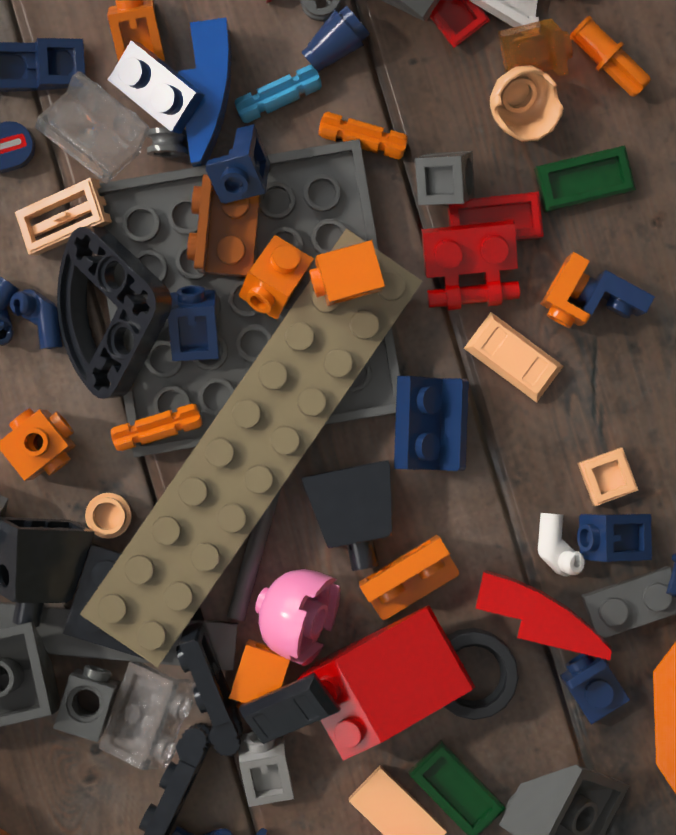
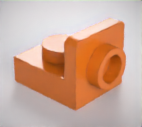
[107,0,165,61]
[540,252,591,328]

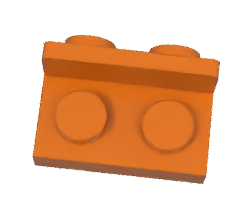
[359,535,459,620]

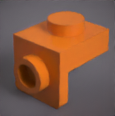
[239,235,314,319]

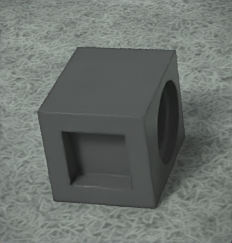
[415,151,475,205]
[53,665,121,742]

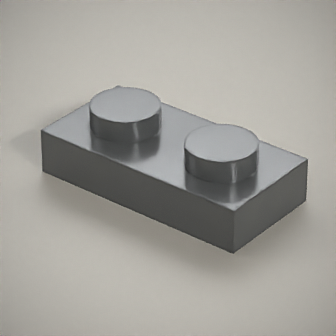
[581,566,676,639]

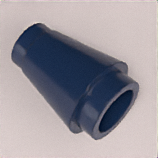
[301,5,370,73]

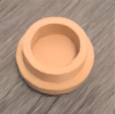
[85,493,132,539]

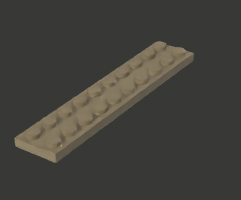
[80,228,423,668]

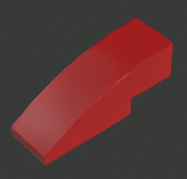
[475,570,612,660]

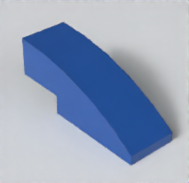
[178,17,232,167]

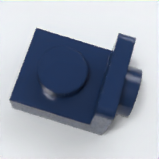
[205,124,270,204]
[576,270,655,319]
[168,286,219,361]
[577,514,652,562]
[559,654,630,725]

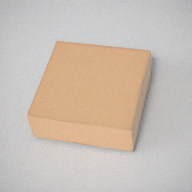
[578,447,638,506]

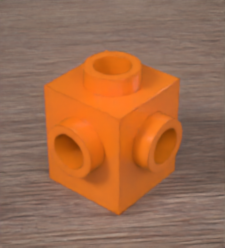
[0,408,76,481]

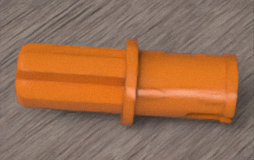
[568,15,651,97]

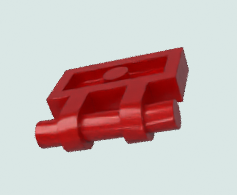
[421,220,520,311]

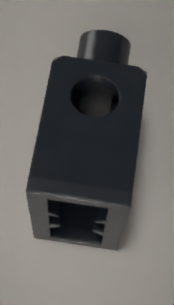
[302,460,392,571]
[0,517,94,627]

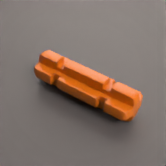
[318,112,408,159]
[111,404,202,451]

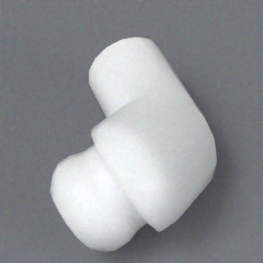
[538,513,585,577]

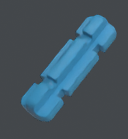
[235,65,322,123]

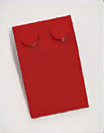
[297,605,475,761]

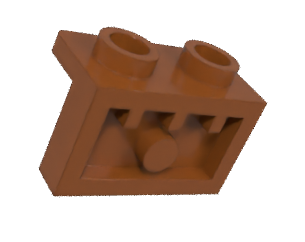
[187,174,261,277]

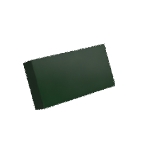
[534,145,636,213]
[408,740,506,835]

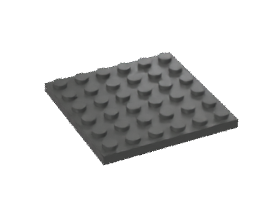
[97,139,400,457]

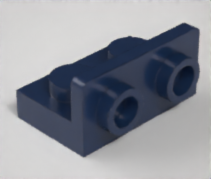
[394,376,469,471]

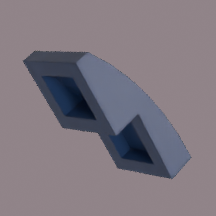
[0,38,86,92]

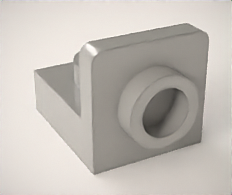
[238,731,294,807]

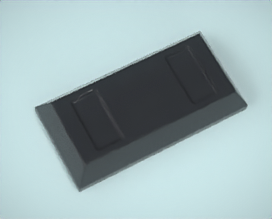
[239,673,341,744]

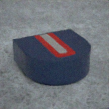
[0,121,36,174]

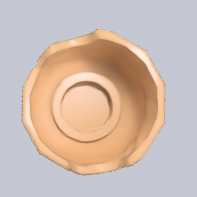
[490,65,564,142]

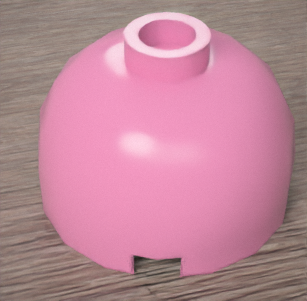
[255,569,340,666]

